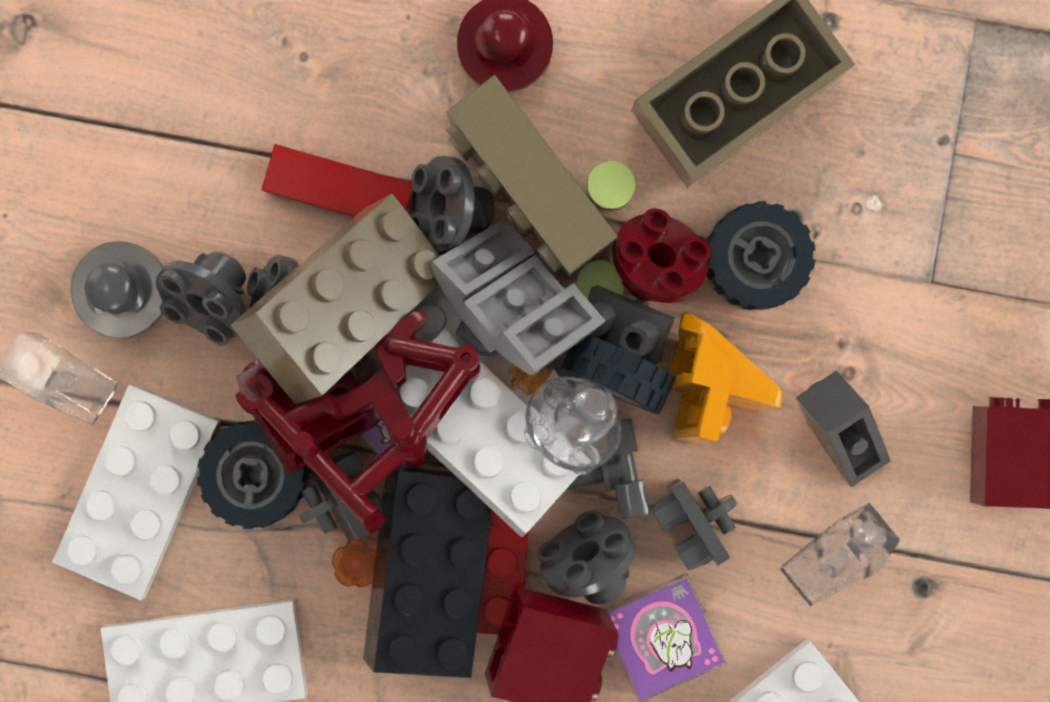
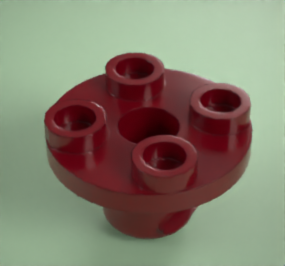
[457,0,553,93]
[612,208,711,303]

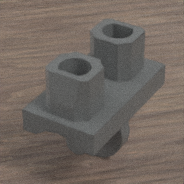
[588,285,675,365]
[298,451,382,542]
[650,479,737,571]

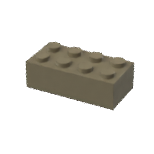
[631,0,855,188]
[446,75,618,279]
[230,194,440,405]

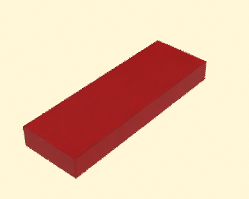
[261,144,413,218]

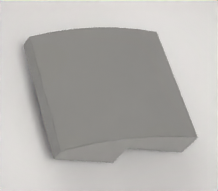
[430,220,536,353]
[458,255,605,376]

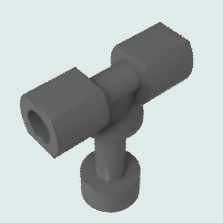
[555,418,650,519]

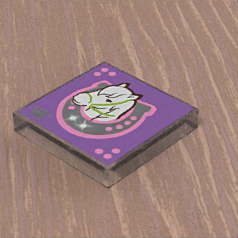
[606,573,728,702]

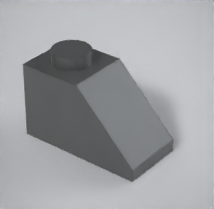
[796,371,891,487]

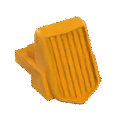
[668,312,783,444]

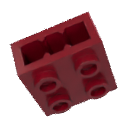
[236,359,374,474]
[970,397,1050,509]
[485,586,618,702]

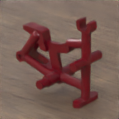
[235,311,481,534]

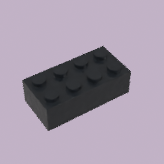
[363,466,492,678]

